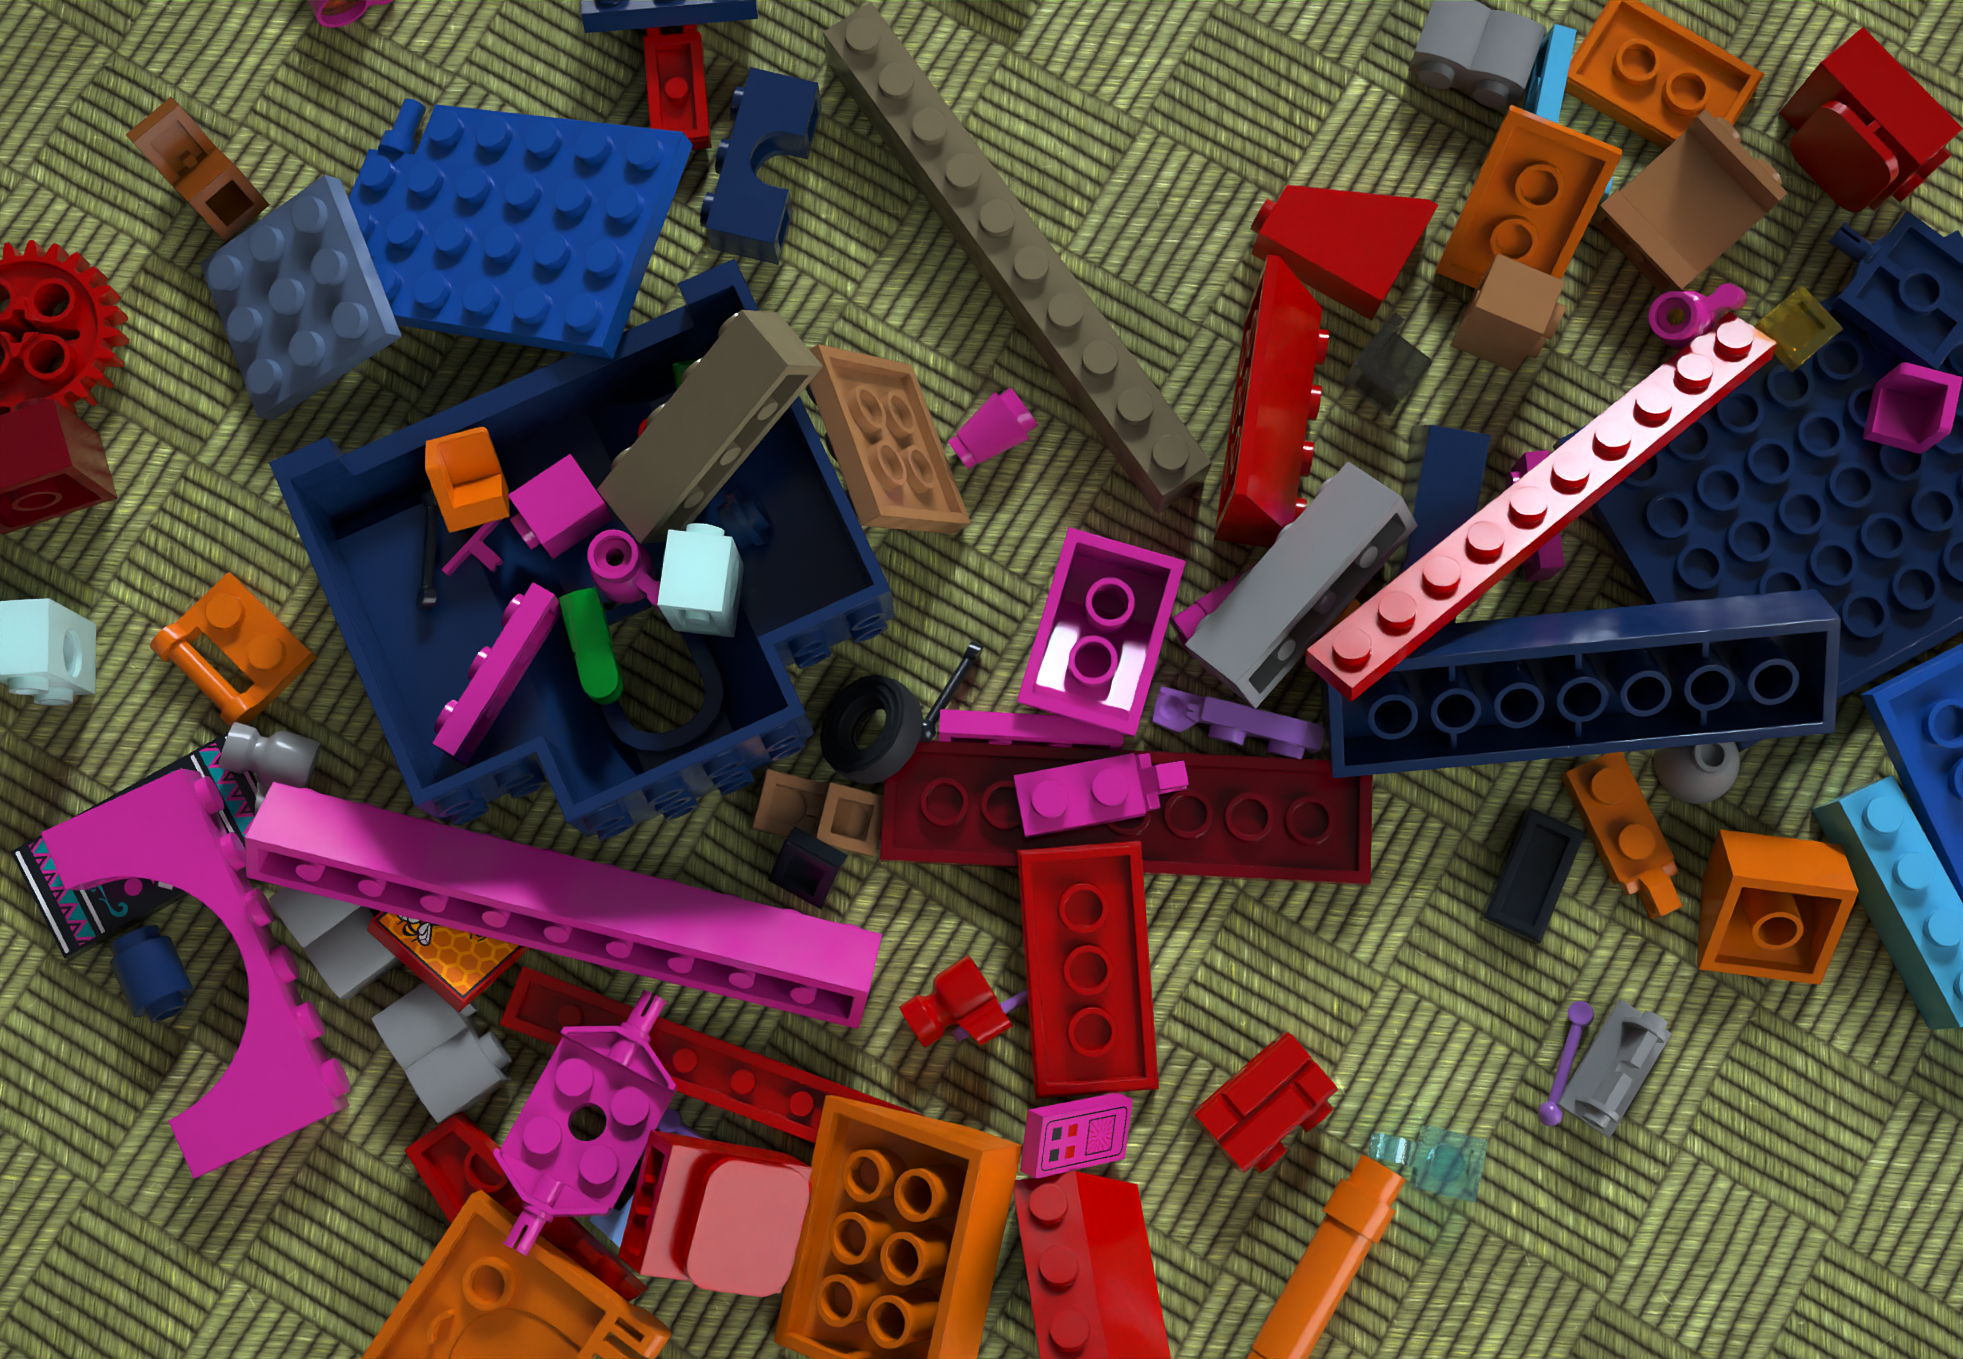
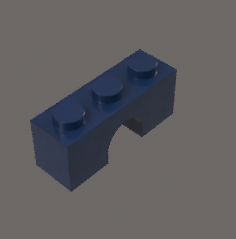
[700,67,822,265]

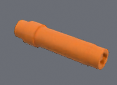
[1246,1154,1406,1359]

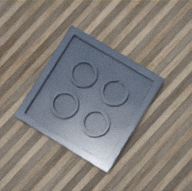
[200,175,402,420]

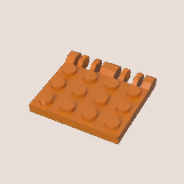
[361,1190,672,1359]

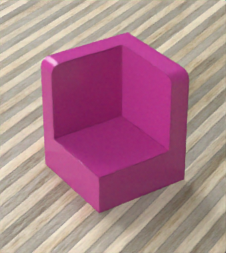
[1863,362,1963,454]

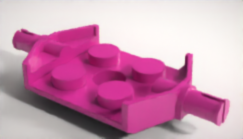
[492,990,678,1257]

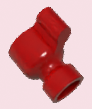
[899,954,1013,1048]

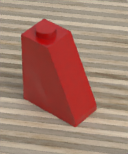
[1250,185,1438,321]

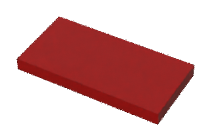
[1017,840,1159,1099]

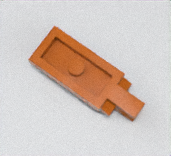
[1561,752,1682,919]

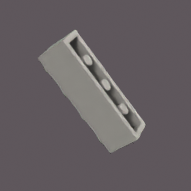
[1185,462,1418,709]

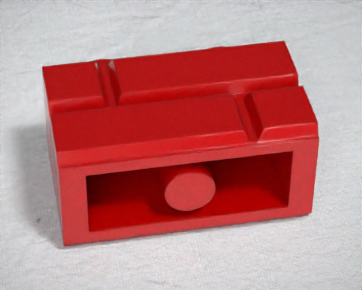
[1190,1032,1338,1174]

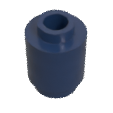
[110,925,194,1023]

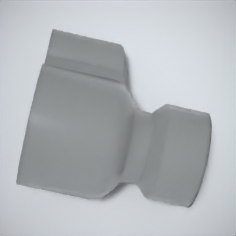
[218,722,322,816]

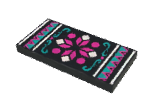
[11,732,258,959]

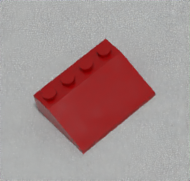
[1214,254,1329,548]

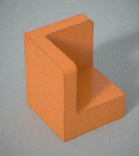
[425,427,510,533]

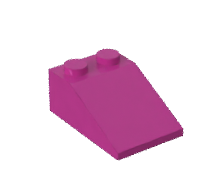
[1016,527,1186,737]

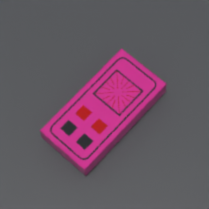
[1020,1093,1133,1179]

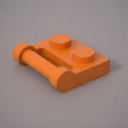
[150,572,317,728]

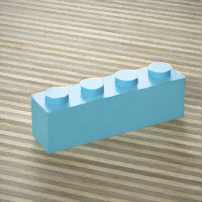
[1812,775,1963,1030]

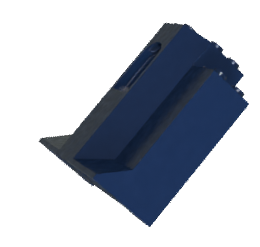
[269,259,895,840]

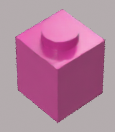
[508,454,614,559]

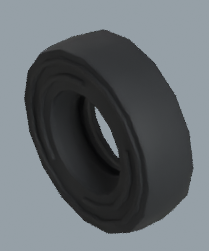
[820,674,923,784]

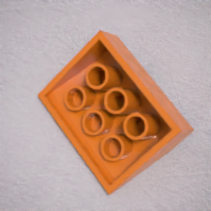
[773,1095,1023,1359]

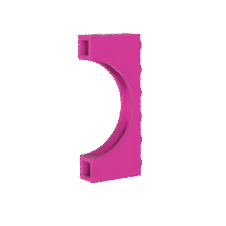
[41,768,350,1179]

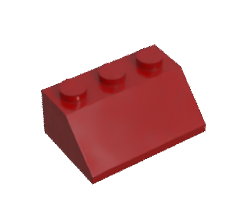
[1013,1171,1171,1359]

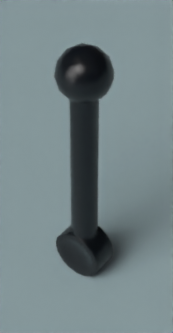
[416,486,440,611]
[919,640,984,743]

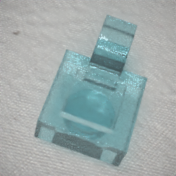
[1368,1125,1488,1203]

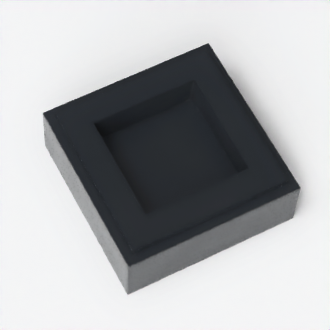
[768,826,848,909]

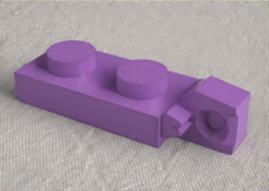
[1152,686,1325,760]

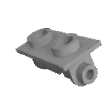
[1556,999,1672,1138]

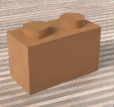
[1450,253,1566,373]

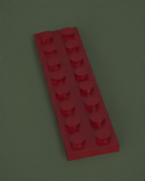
[880,740,1373,886]

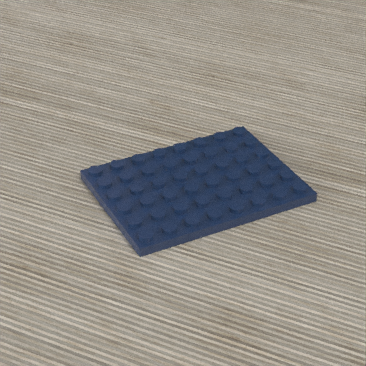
[1552,230,1963,752]

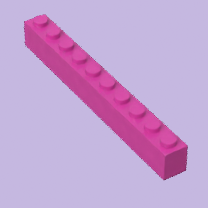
[245,782,882,1029]

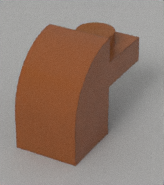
[126,97,270,243]

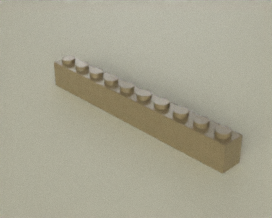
[823,2,1212,514]

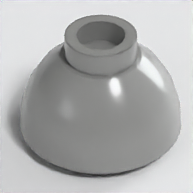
[1654,742,1740,804]

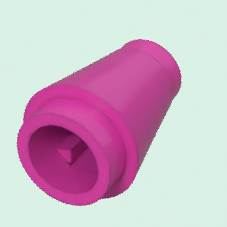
[948,387,1038,470]

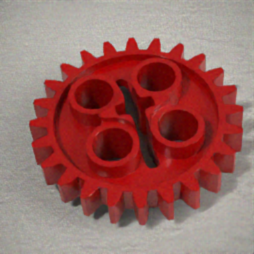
[0,240,129,416]

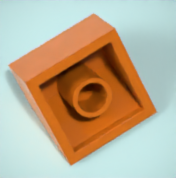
[1697,829,1859,985]

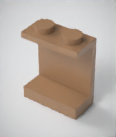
[1590,109,1788,294]

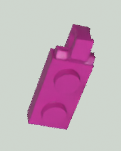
[1013,753,1189,838]

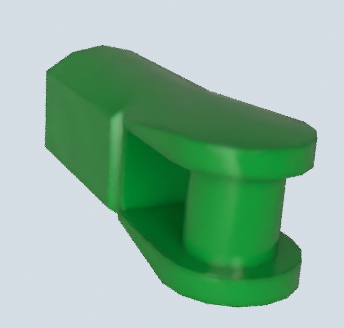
[559,588,624,705]

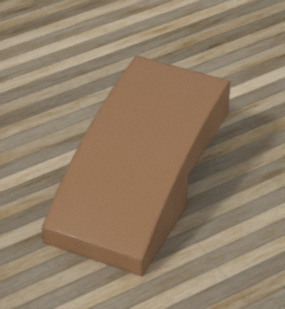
[750,769,884,857]

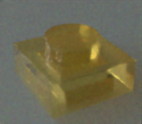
[1754,285,1843,372]

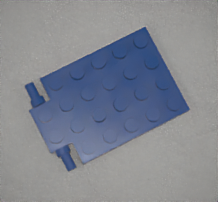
[349,98,693,359]

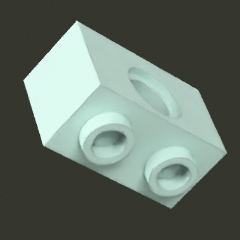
[657,523,744,638]
[0,598,96,706]

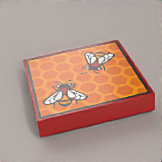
[367,911,531,1013]

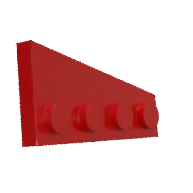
[404,1112,649,1302]

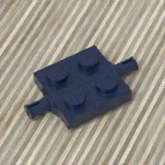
[1828,211,1963,370]

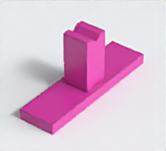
[441,519,504,577]

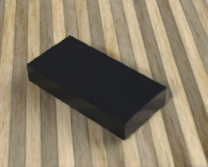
[1479,807,1585,945]

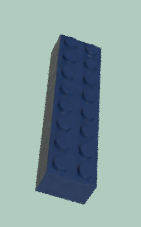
[1318,589,1841,778]

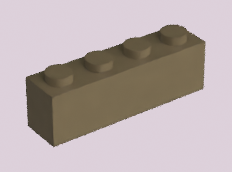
[597,310,823,544]

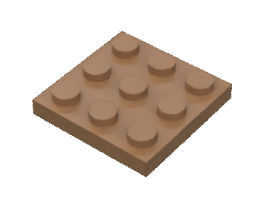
[806,344,971,534]

